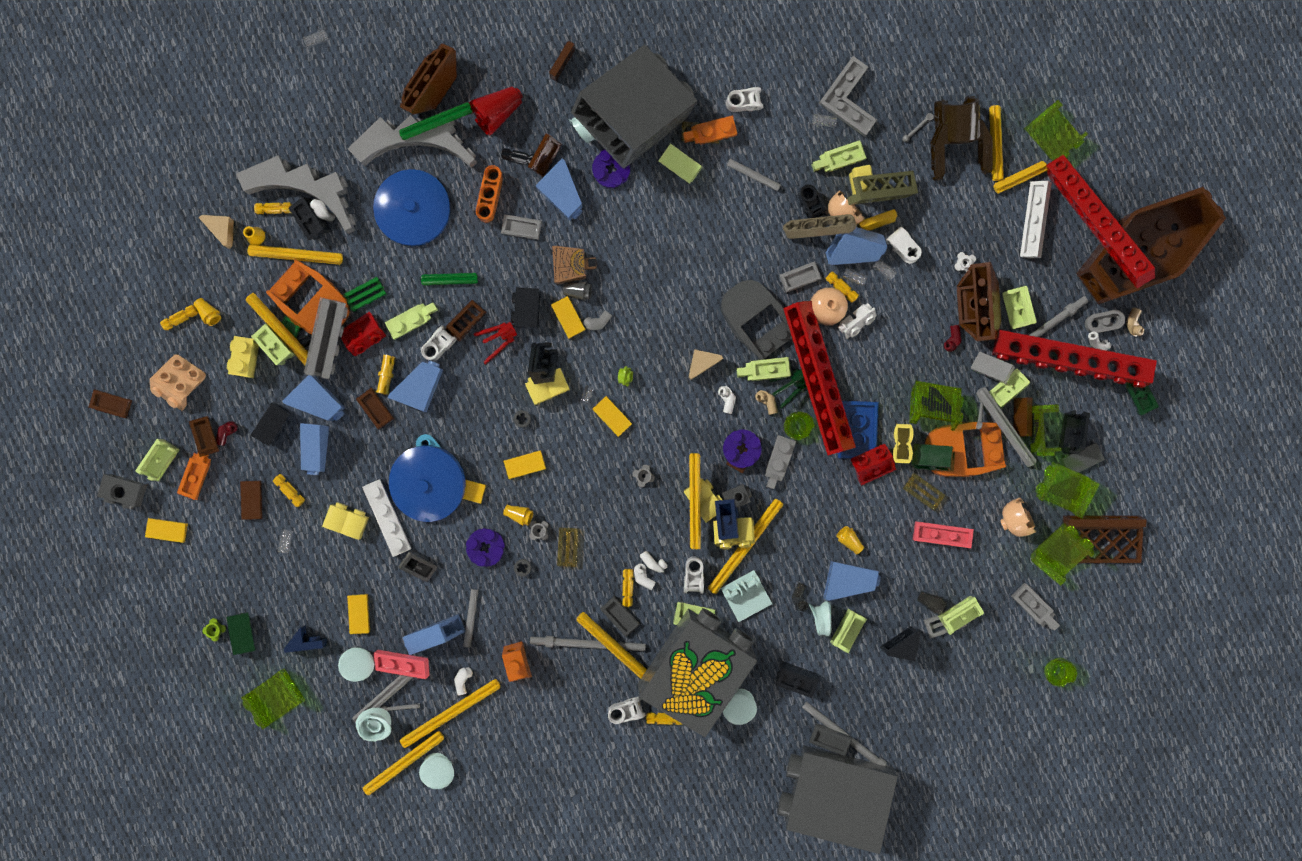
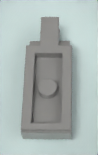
[765,435,796,489]
[1011,583,1060,631]

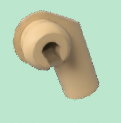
[1126,308,1144,337]
[755,390,778,415]

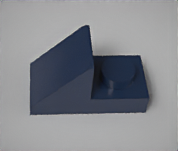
[715,499,739,540]
[284,625,327,653]

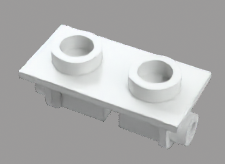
[838,303,876,339]

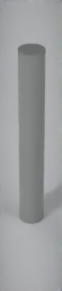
[727,158,781,191]
[463,589,479,647]

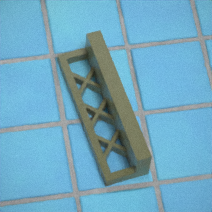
[847,171,918,205]

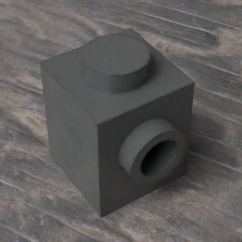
[721,484,752,508]

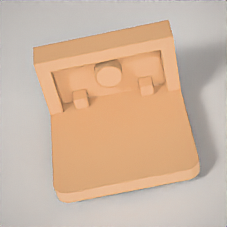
[150,355,206,411]

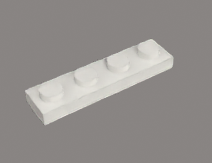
[1020,181,1052,258]
[362,479,411,557]

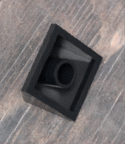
[879,626,921,661]

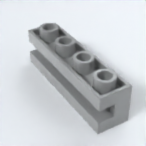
[304,297,348,379]

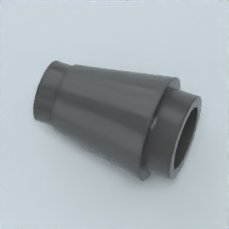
[563,282,592,301]

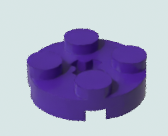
[592,150,630,188]
[723,429,762,468]
[466,528,505,567]

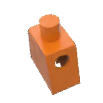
[502,641,532,682]

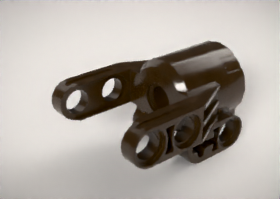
[930,96,993,181]

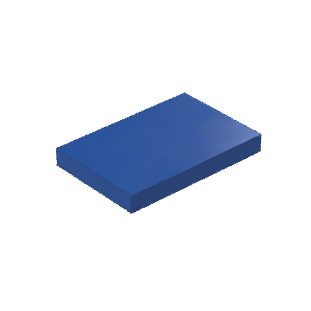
[838,401,879,458]

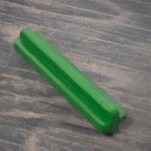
[421,273,478,285]

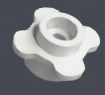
[954,252,976,272]

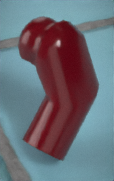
[943,325,962,352]
[216,421,238,446]

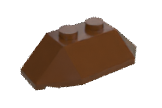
[400,43,457,115]
[957,262,1001,341]

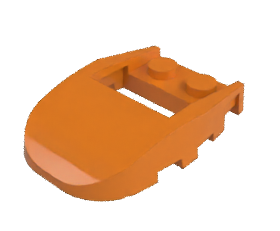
[266,259,350,334]
[925,422,1006,477]

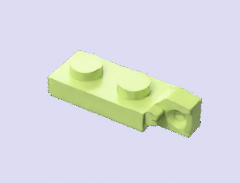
[811,140,866,172]
[385,303,438,340]
[736,357,791,381]

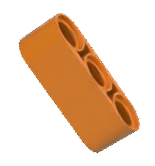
[476,165,503,223]

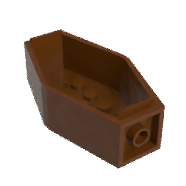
[1076,187,1226,305]

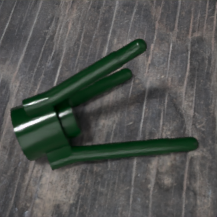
[769,369,807,408]

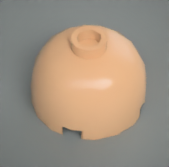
[828,190,865,225]
[810,288,848,326]
[1000,497,1037,537]

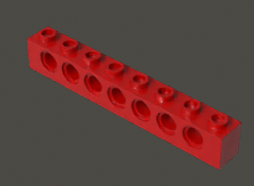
[1046,155,1155,288]
[783,301,856,455]
[992,330,1157,388]

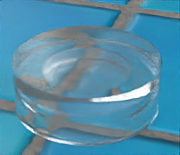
[580,385,593,405]

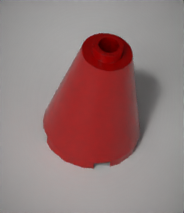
[468,86,523,136]

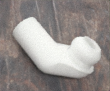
[310,199,335,222]
[718,386,736,414]
[640,551,668,573]
[454,667,473,695]

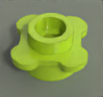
[618,366,633,386]
[203,618,226,641]

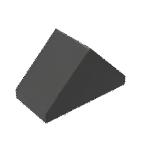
[398,550,438,582]

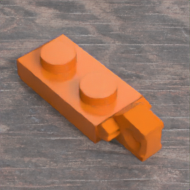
[683,115,737,145]
[177,453,211,500]

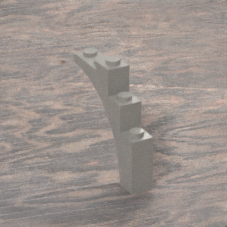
[348,115,477,168]
[236,155,356,234]

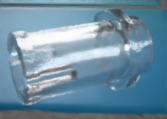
[303,28,329,49]
[812,112,837,128]
[872,258,897,281]
[842,267,868,287]
[276,529,294,554]

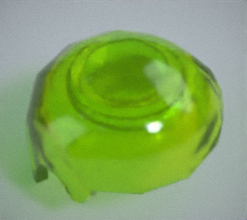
[783,411,815,440]
[1044,657,1078,687]

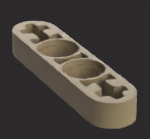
[783,214,857,239]

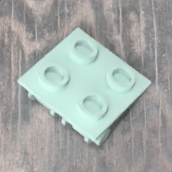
[721,570,772,622]

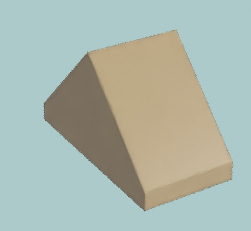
[199,215,234,249]
[688,349,723,380]

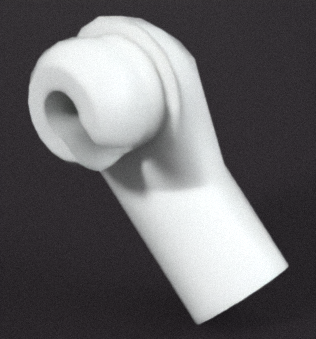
[1088,332,1111,351]
[634,564,656,590]

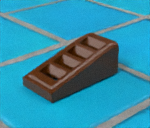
[446,300,486,342]

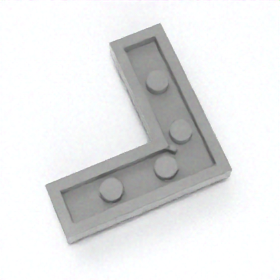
[819,56,877,137]

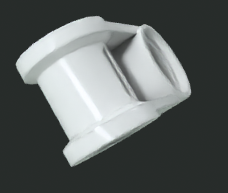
[726,87,764,112]
[886,227,921,264]
[421,325,457,362]
[684,556,704,594]
[608,696,646,724]

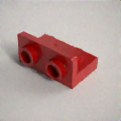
[341,311,386,356]
[851,444,896,486]

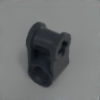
[798,184,829,218]

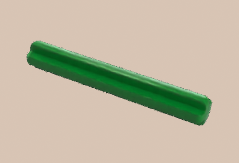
[399,102,472,140]

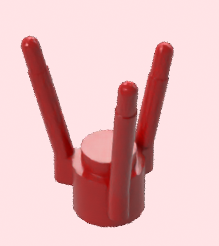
[473,322,517,364]

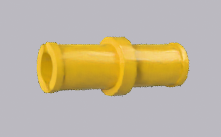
[376,355,396,395]

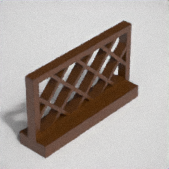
[1063,515,1147,563]

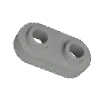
[1085,310,1125,333]

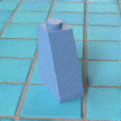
[536,159,583,221]
[826,227,887,265]
[388,360,443,412]
[282,375,346,421]
[300,423,329,475]
[823,561,881,601]
[402,614,465,655]

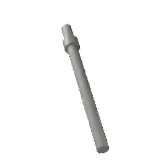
[1004,296,1088,362]
[530,636,646,651]
[802,701,898,775]

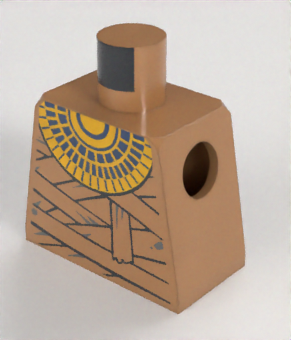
[552,246,597,285]

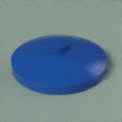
[373,169,450,246]
[389,445,466,522]

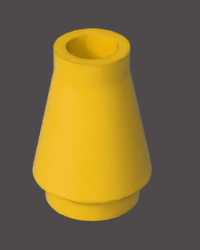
[243,226,265,245]
[193,298,221,326]
[503,504,533,526]
[836,526,864,554]

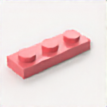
[913,521,974,548]
[374,650,430,679]

